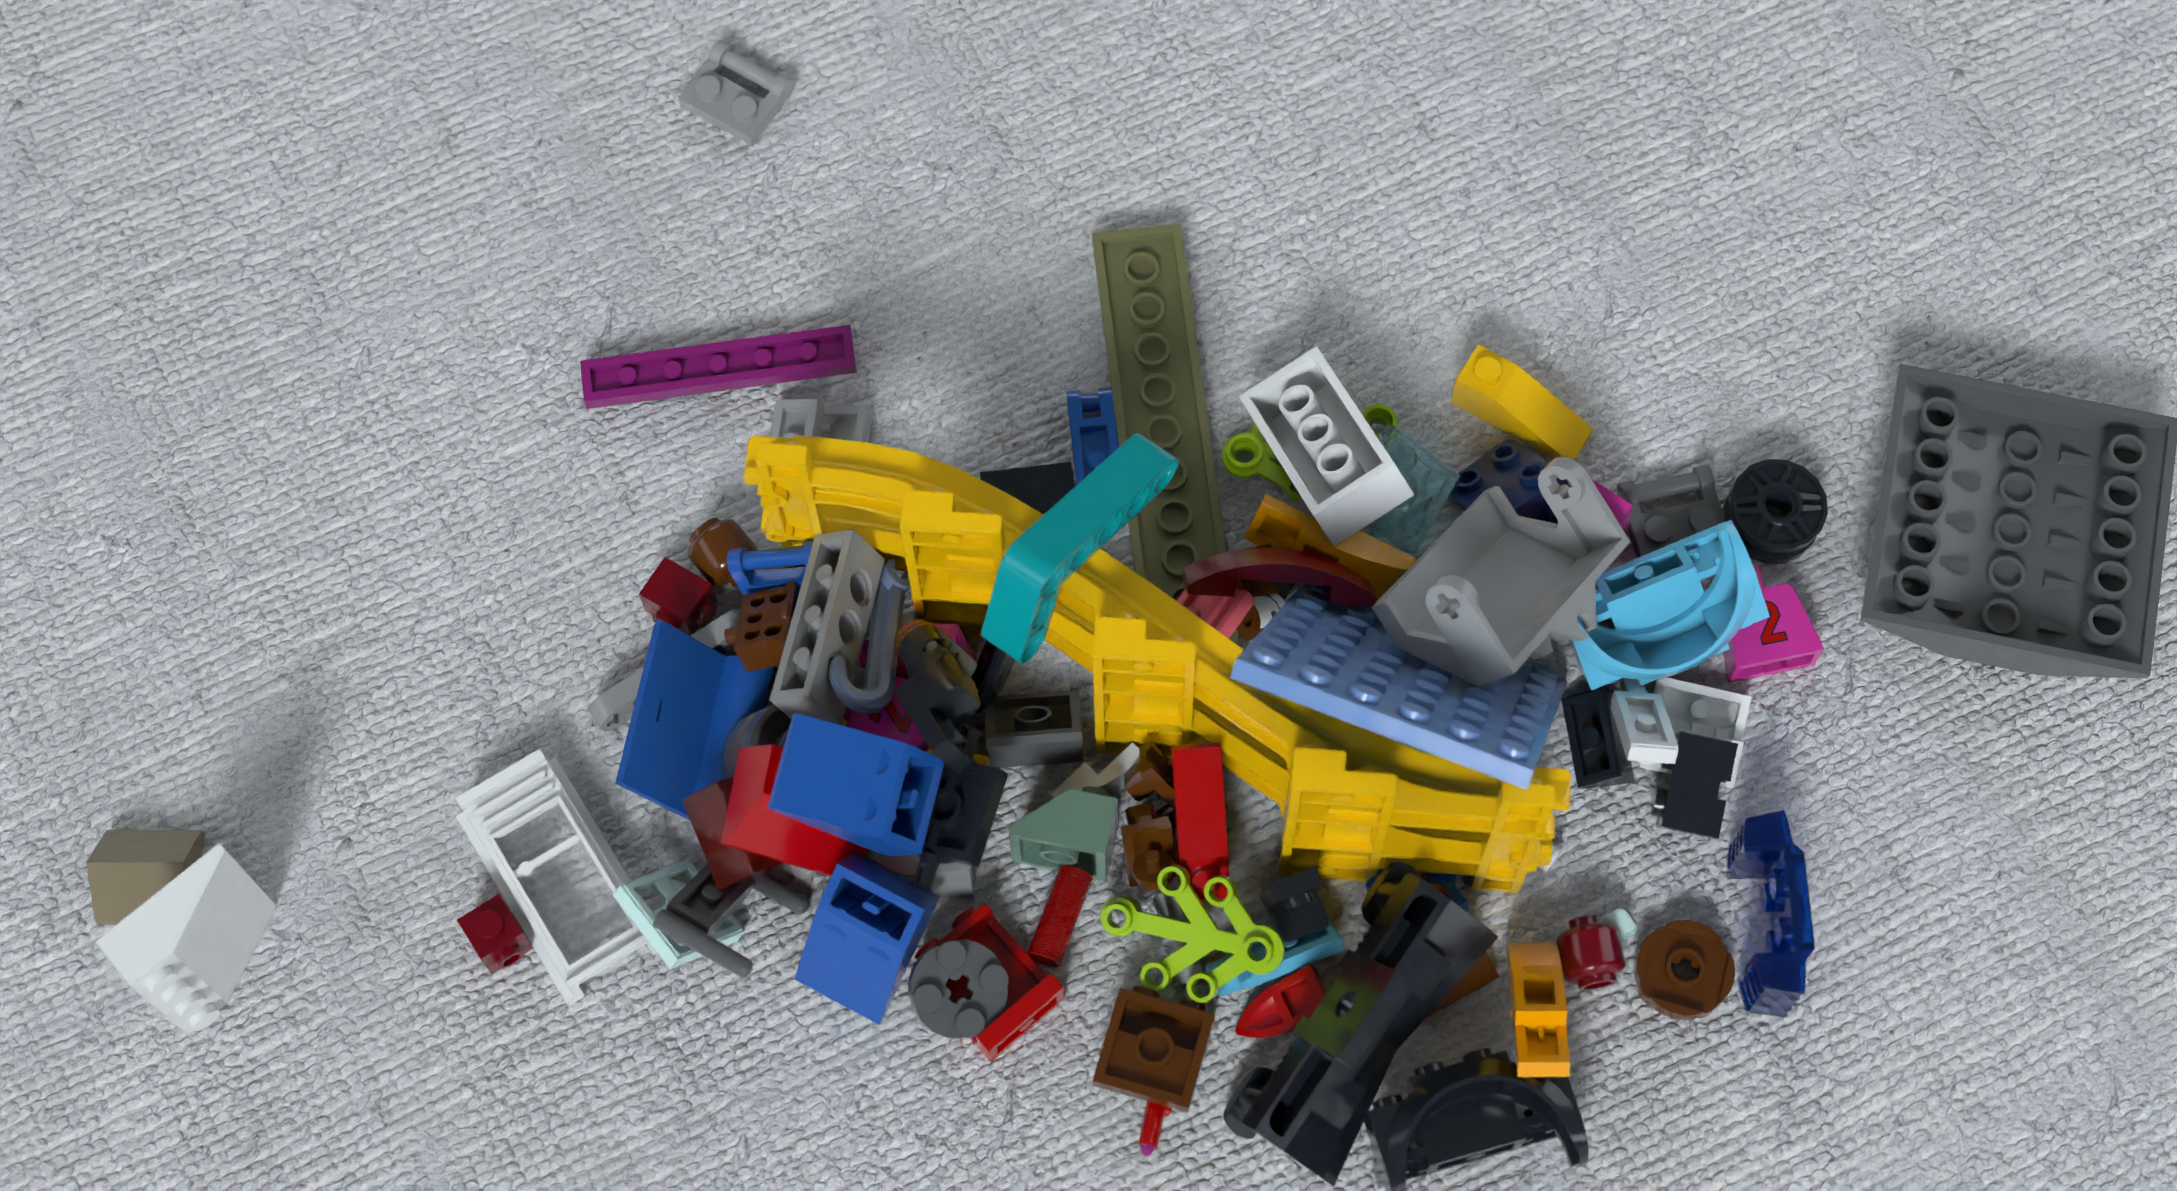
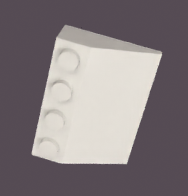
[95,843,276,1035]

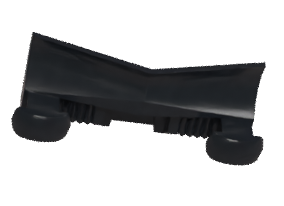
[1223,862,1498,1187]

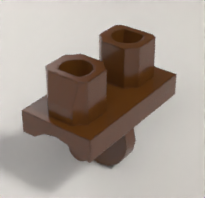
[1124,740,1175,829]
[1121,803,1177,890]

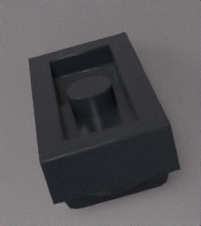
[1259,867,1329,942]

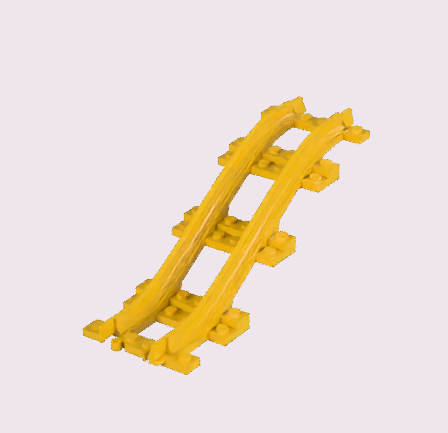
[743,435,1571,893]

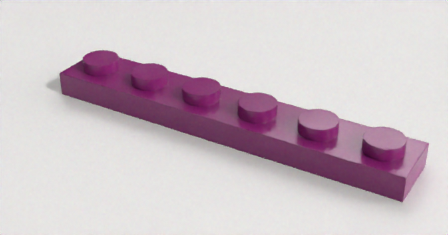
[580,325,857,409]

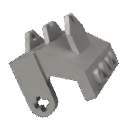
[1372,457,1630,687]

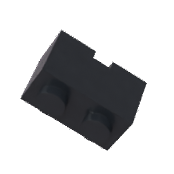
[1651,731,1738,839]

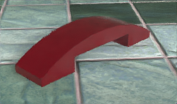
[1182,548,1377,607]

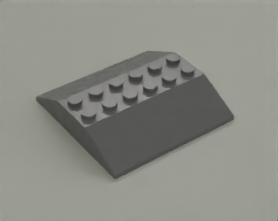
[1860,364,2177,679]

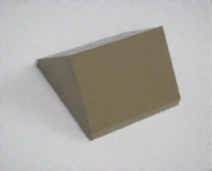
[86,830,204,925]

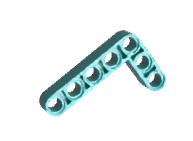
[981,433,1179,664]

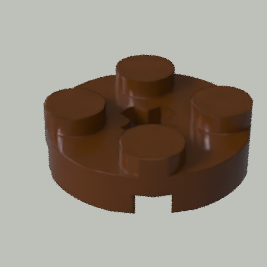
[1634,920,1735,1020]

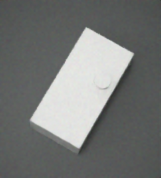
[1239,346,1414,546]

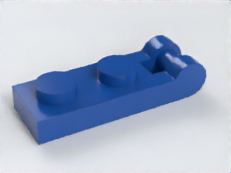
[1066,387,1119,486]

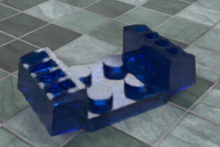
[1727,810,1815,1018]

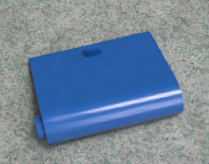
[615,620,775,832]

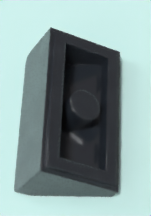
[971,640,1015,714]
[1561,686,1634,789]

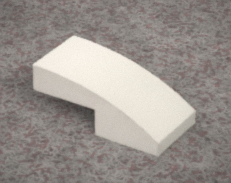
[1051,742,1140,800]

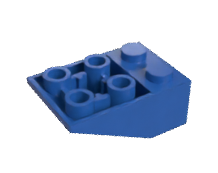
[767,713,944,856]
[794,851,941,1025]

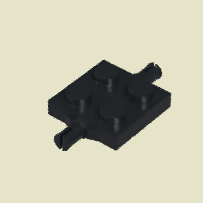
[911,726,1008,892]

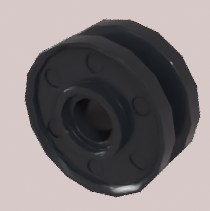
[1722,459,1828,564]

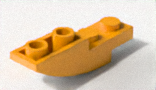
[1244,494,1418,601]
[1506,942,1570,1077]

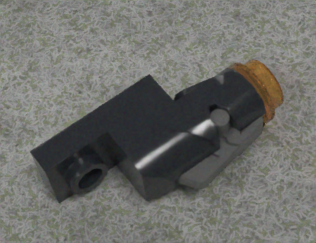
[894,619,980,774]

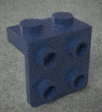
[1442,439,1569,524]

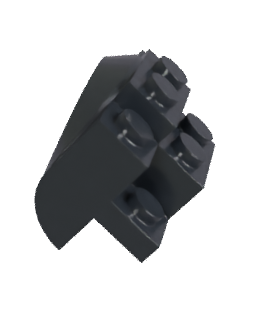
[1364,1048,1589,1191]

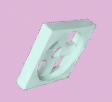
[613,859,745,969]

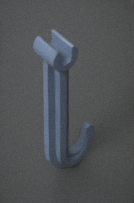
[829,559,910,714]

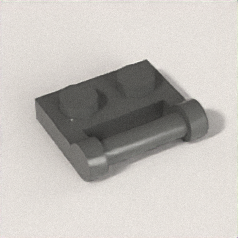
[1617,464,1726,558]

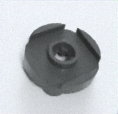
[908,939,1009,1039]

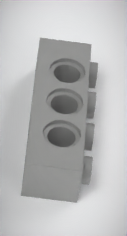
[770,529,885,725]

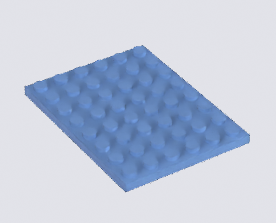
[1230,584,1568,790]

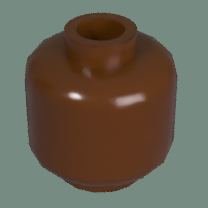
[688,517,758,587]

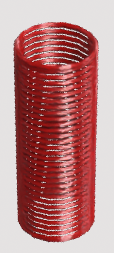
[1027,865,1093,967]

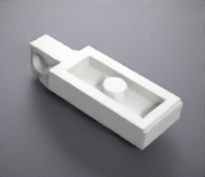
[1610,678,1679,765]

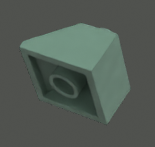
[1009,786,1118,881]

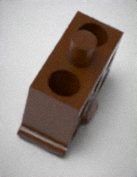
[724,582,800,672]

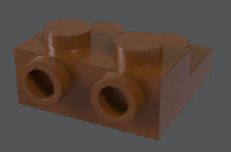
[1092,986,1215,1112]

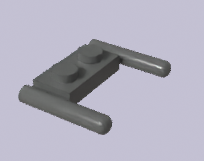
[653,849,810,978]

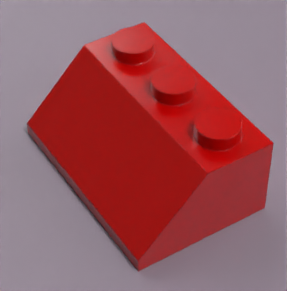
[720,744,869,877]

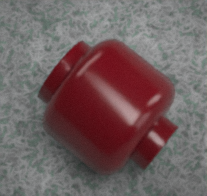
[1555,915,1625,991]

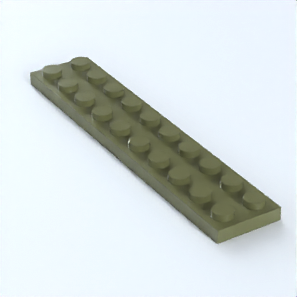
[1092,224,1239,645]

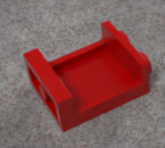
[912,903,1065,1063]

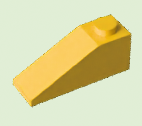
[1451,344,1593,460]

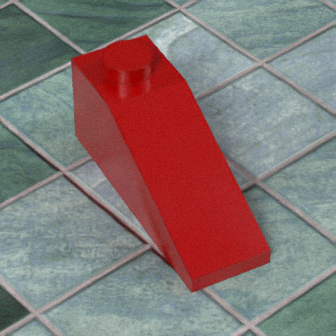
[1171,742,1229,900]

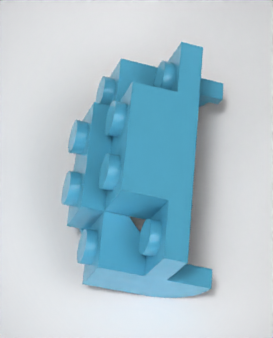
[1569,520,1770,691]

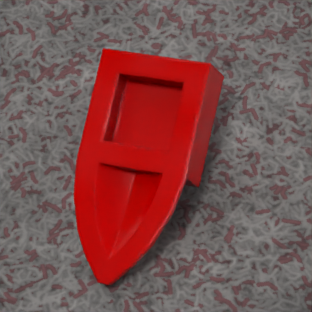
[1235,965,1327,1038]

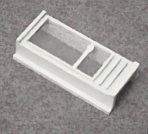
[456,749,657,1007]

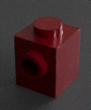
[639,557,717,636]
[457,894,533,974]

